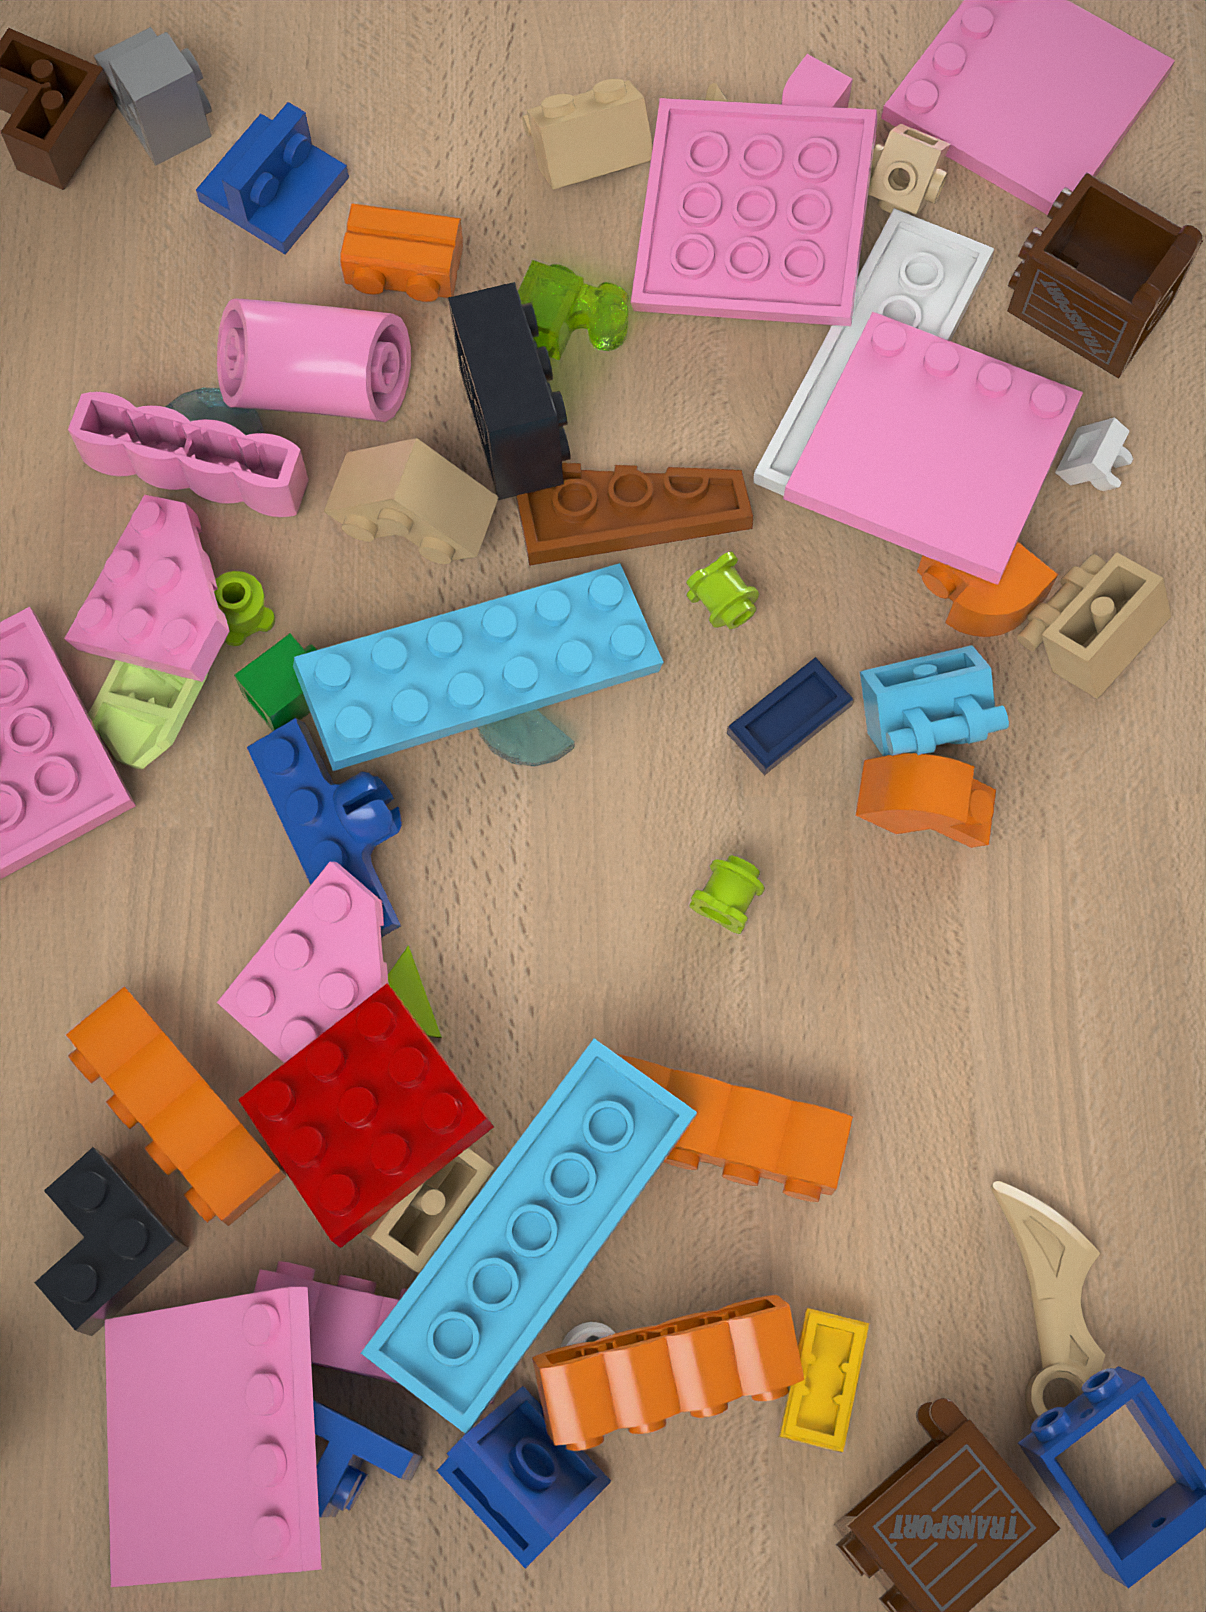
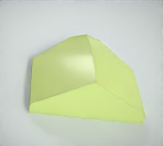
[88,660,208,769]

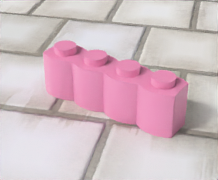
[68,392,309,517]
[254,1261,496,1405]

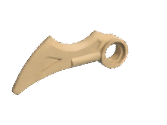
[990,1181,1105,1420]

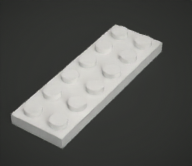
[754,208,994,496]

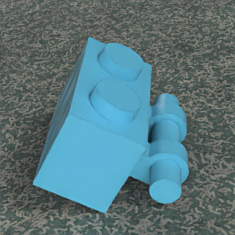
[860,645,1009,756]

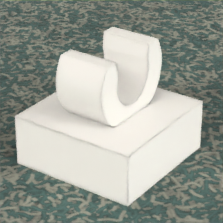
[1055,417,1133,491]

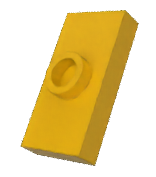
[778,1308,869,1453]

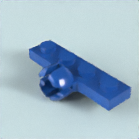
[247,718,403,938]

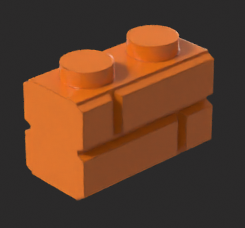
[340,203,463,302]

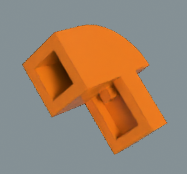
[917,541,1058,637]
[855,753,996,848]

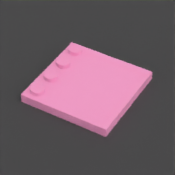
[881,0,1175,215]
[630,98,877,326]
[783,312,1083,585]
[0,607,136,879]
[105,1287,322,1587]

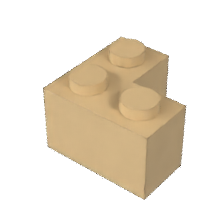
[324,438,499,564]

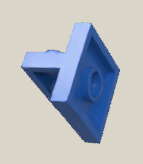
[196,102,349,255]
[436,1386,612,1569]
[313,1399,423,1518]

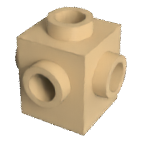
[868,124,950,214]

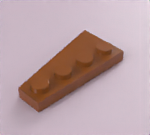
[515,463,753,566]

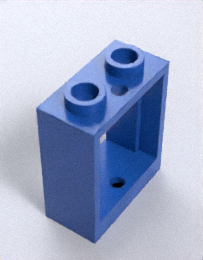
[1018,1366,1206,1589]

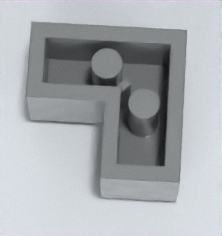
[94,27,212,166]

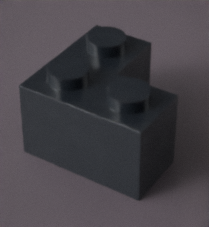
[34,1147,188,1336]

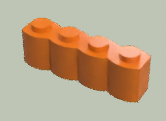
[66,986,286,1226]
[617,1054,853,1202]
[532,1295,804,1451]

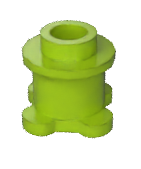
[686,552,759,629]
[214,571,275,646]
[689,855,765,934]

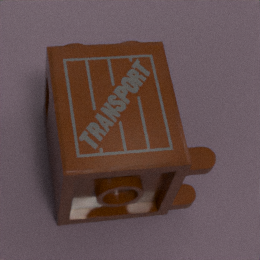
[1007,172,1203,379]
[834,1398,1061,1612]

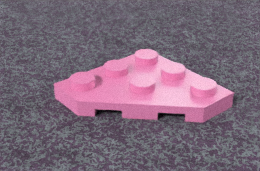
[64,495,230,682]
[217,862,388,1063]

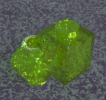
[518,260,629,361]

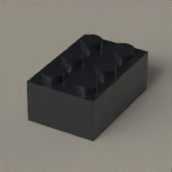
[448,282,571,500]

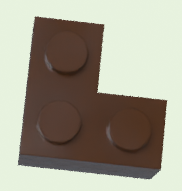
[0,28,116,190]

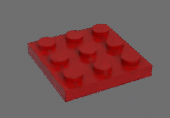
[238,983,494,1248]

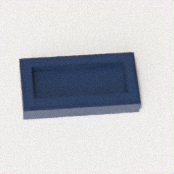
[727,657,854,776]

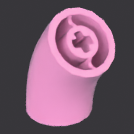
[217,298,411,422]

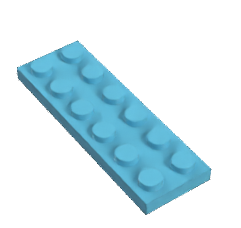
[293,563,663,771]
[361,1038,697,1434]

